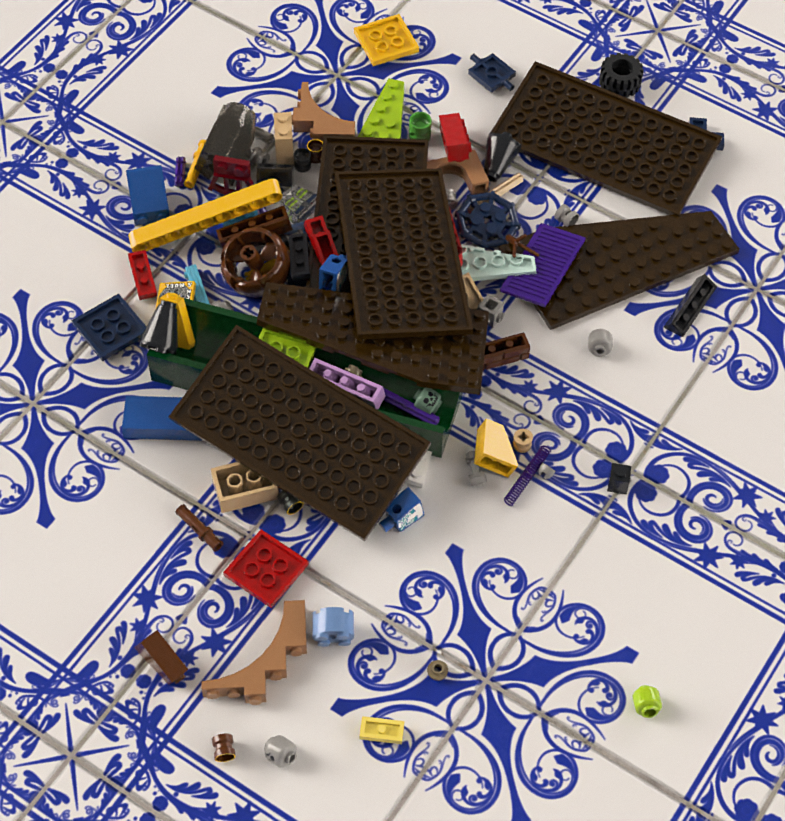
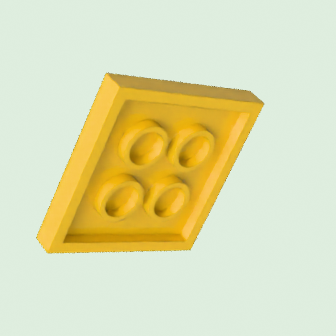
[354,14,419,66]

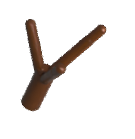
[505,234,540,258]

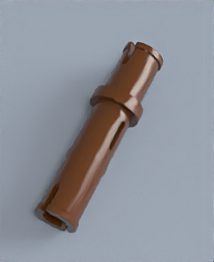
[175,504,224,552]

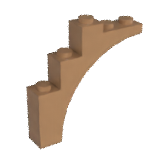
[201,600,307,705]

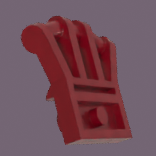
[208,155,255,196]

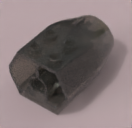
[194,102,257,186]

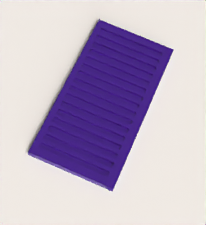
[500,223,586,307]

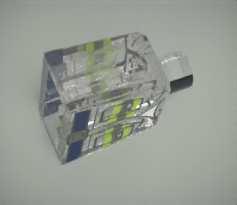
[279,185,317,224]

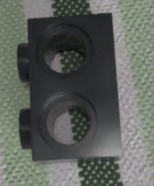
[256,163,294,187]

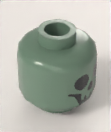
[413,388,443,414]

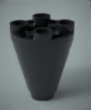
[484,132,522,182]
[139,300,178,354]

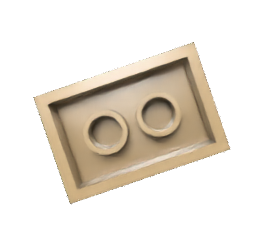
[211,462,279,513]

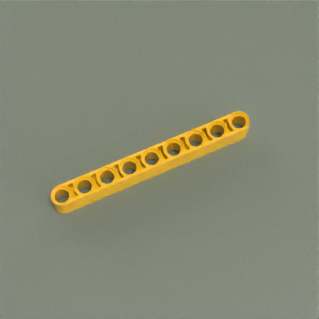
[128,179,282,252]

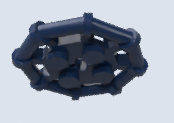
[454,191,521,249]

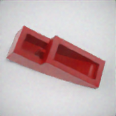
[304,215,339,266]

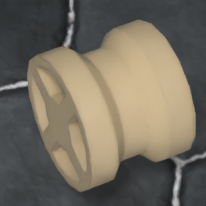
[513,428,533,453]

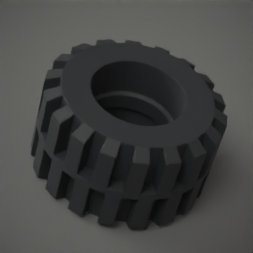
[599,53,644,98]

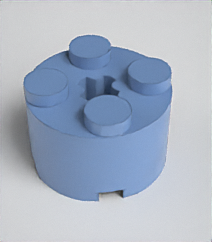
[312,607,354,647]

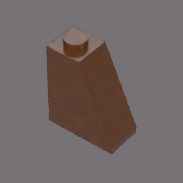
[134,630,188,685]

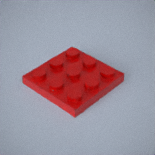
[223,529,309,608]

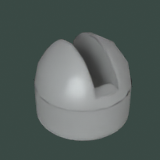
[538,463,556,479]

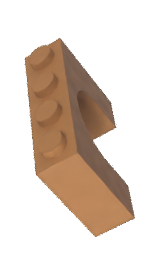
[427,150,489,195]

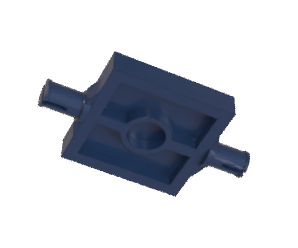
[468,53,516,93]

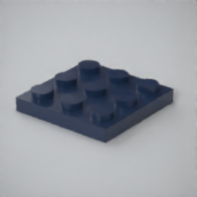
[71,293,147,362]

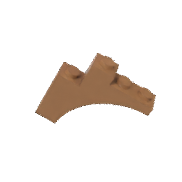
[291,82,355,142]

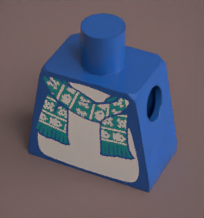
[319,254,348,292]
[379,487,425,532]

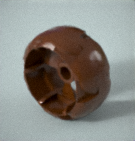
[220,227,291,298]

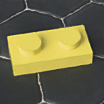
[359,716,404,744]

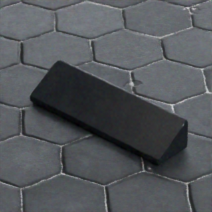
[664,274,717,337]

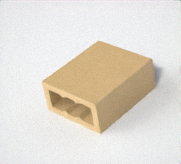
[274,112,294,164]

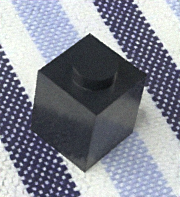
[607,463,632,495]

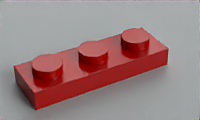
[128,250,157,300]

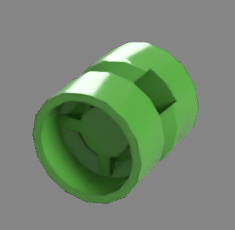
[409,112,432,141]

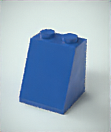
[126,165,170,226]

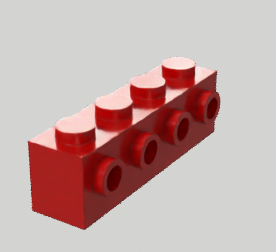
[439,113,472,162]

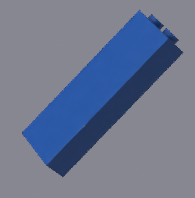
[122,396,203,441]

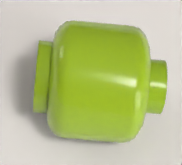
[632,685,662,718]

